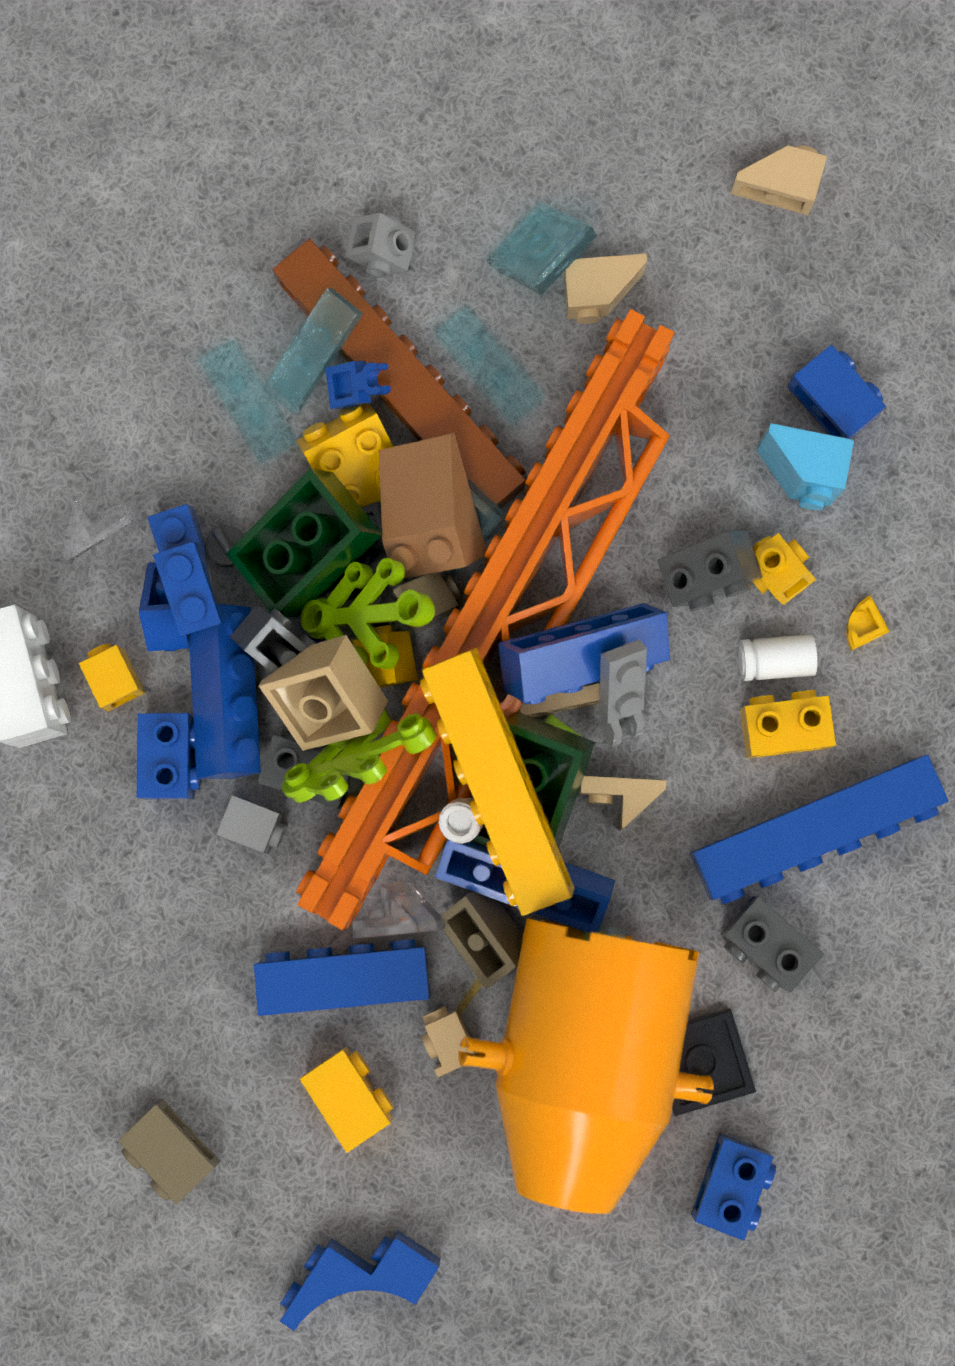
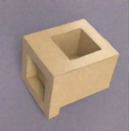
[421,1006,477,1077]

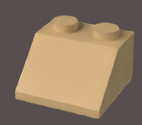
[259,635,388,751]

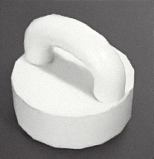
[439,797,483,844]

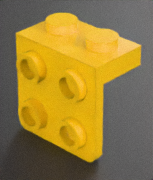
[296,403,393,507]

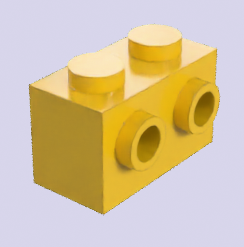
[740,690,836,759]
[299,1046,394,1153]

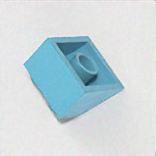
[757,423,854,510]

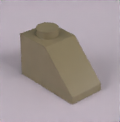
[393,572,462,635]

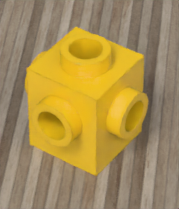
[753,533,816,605]

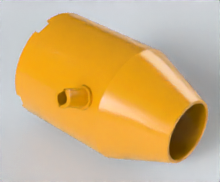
[458,918,713,1214]

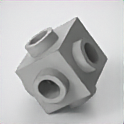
[345,213,416,278]

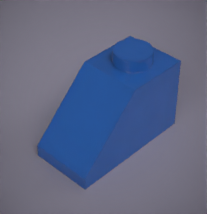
[139,562,189,651]

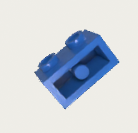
[787,344,886,439]
[136,713,202,800]
[691,1133,776,1241]

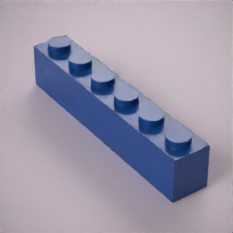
[689,755,949,905]

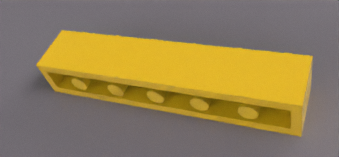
[420,647,575,916]

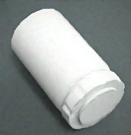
[738,634,817,681]

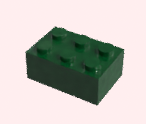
[226,468,383,618]
[471,712,595,848]

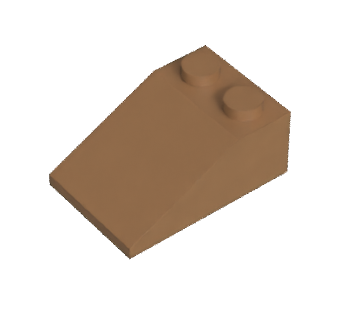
[379,432,486,579]

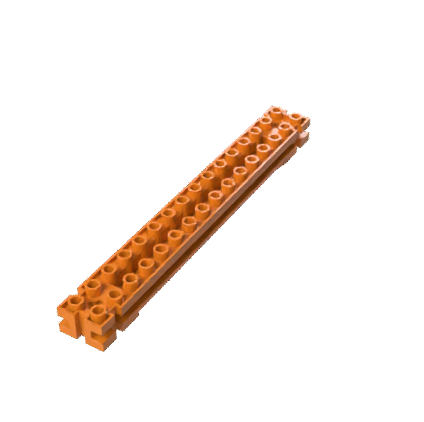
[296,309,675,930]

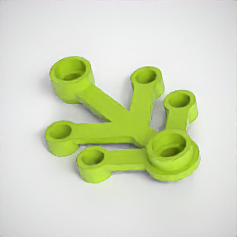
[301,558,435,670]
[281,709,437,803]

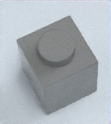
[216,795,287,854]

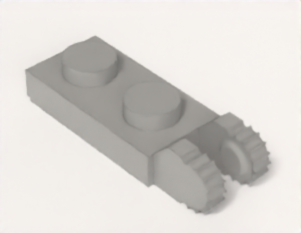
[599,640,647,747]

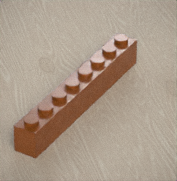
[272,238,526,519]

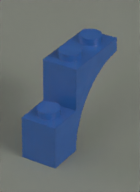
[147,504,223,637]
[280,1230,441,1331]

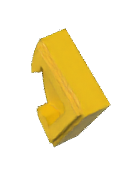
[846,595,890,651]

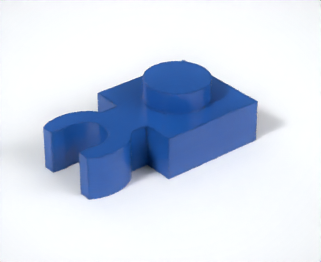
[325,361,391,409]

